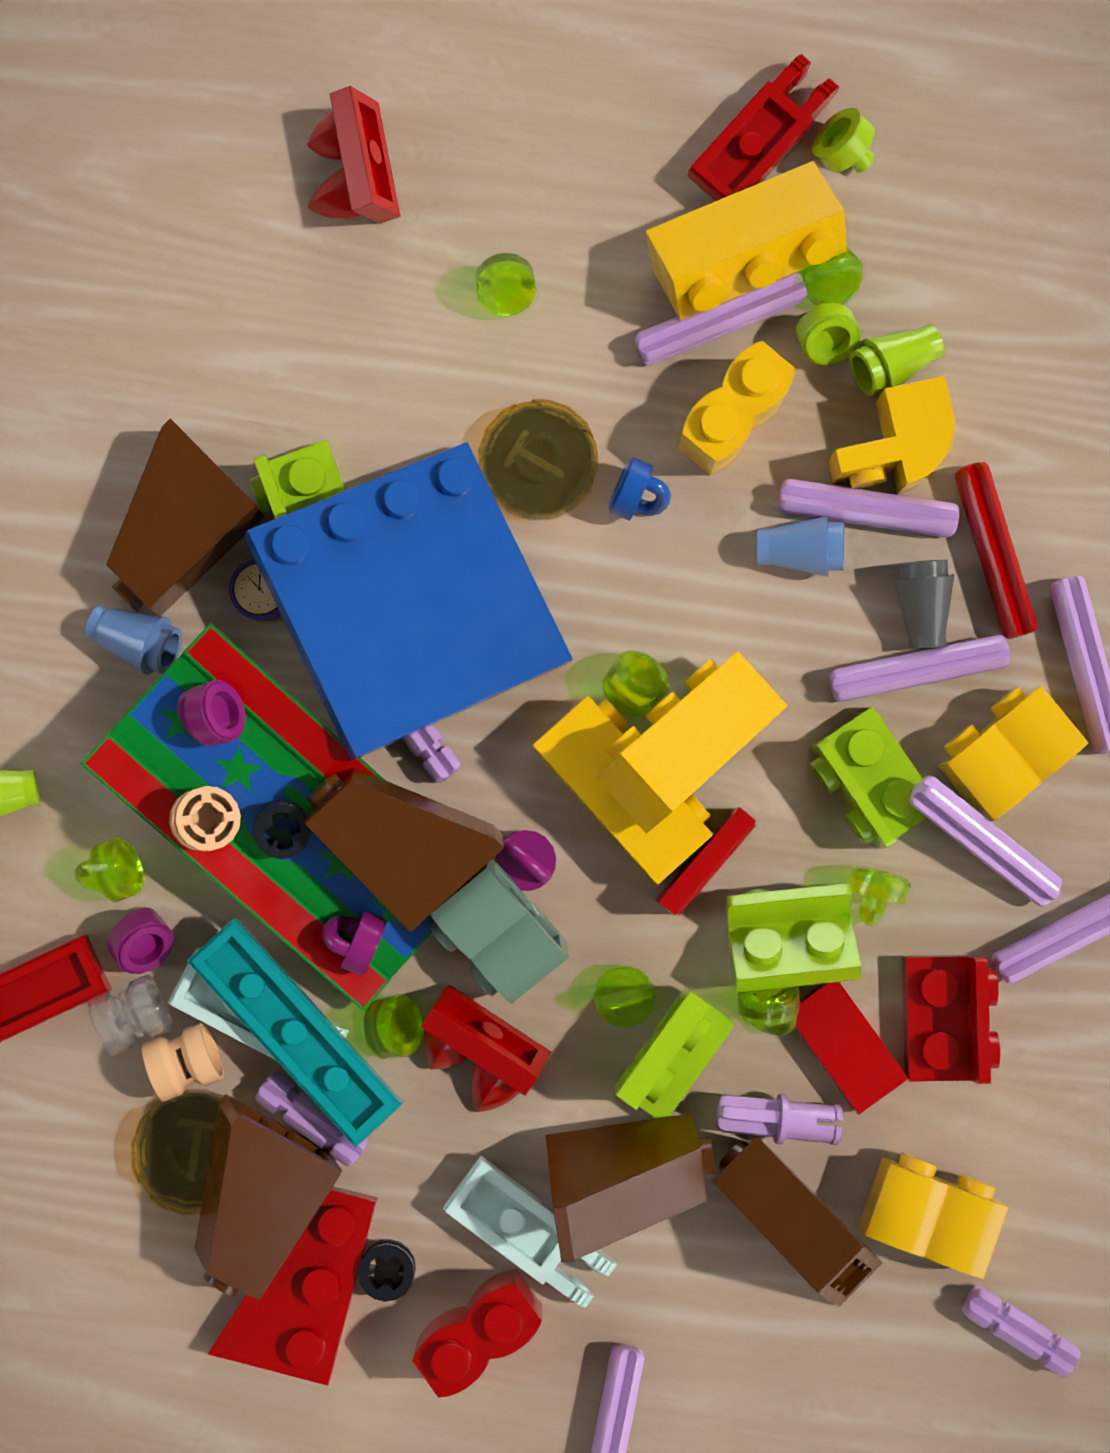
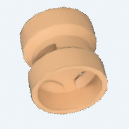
[169,786,241,851]
[142,1022,224,1102]

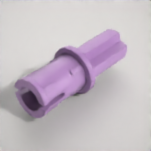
[716,1094,843,1145]

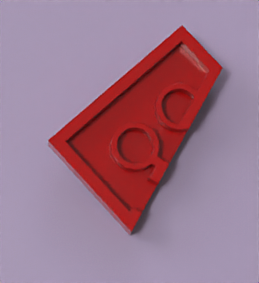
[208,1186,378,1386]

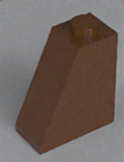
[106,418,265,616]
[305,768,504,932]
[194,1094,343,1300]
[545,1113,715,1262]
[712,1136,883,1307]

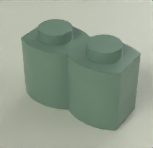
[429,859,569,1004]

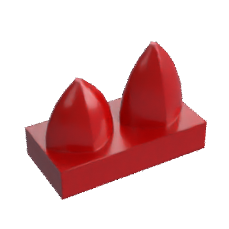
[307,86,401,224]
[420,984,551,1113]

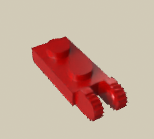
[687,54,840,201]

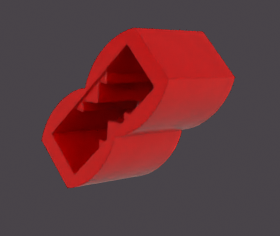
[412,1269,542,1398]

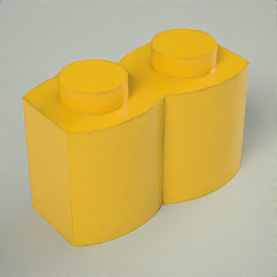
[678,341,796,476]
[938,686,1089,822]
[858,1152,1008,1279]

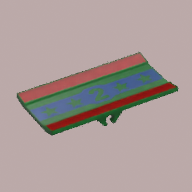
[80,622,433,1012]

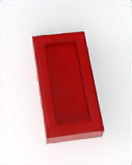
[655,807,757,916]
[0,935,112,1043]
[784,982,909,1115]

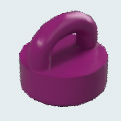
[177,680,246,747]
[496,830,556,891]
[107,907,174,974]
[322,910,387,976]

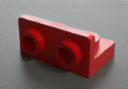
[902,955,1001,1084]

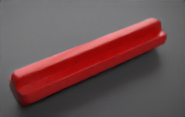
[955,462,1037,639]

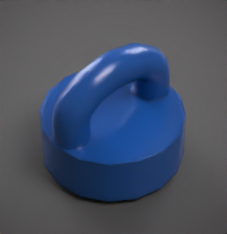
[608,457,671,521]

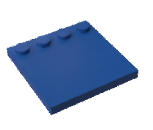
[244,442,573,762]

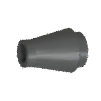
[893,559,955,648]

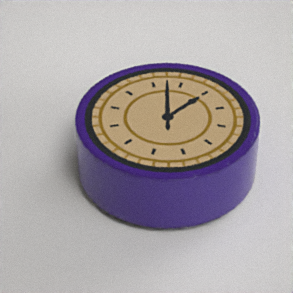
[229,559,281,622]

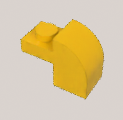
[828,375,955,495]

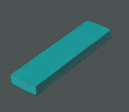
[187,918,404,1148]

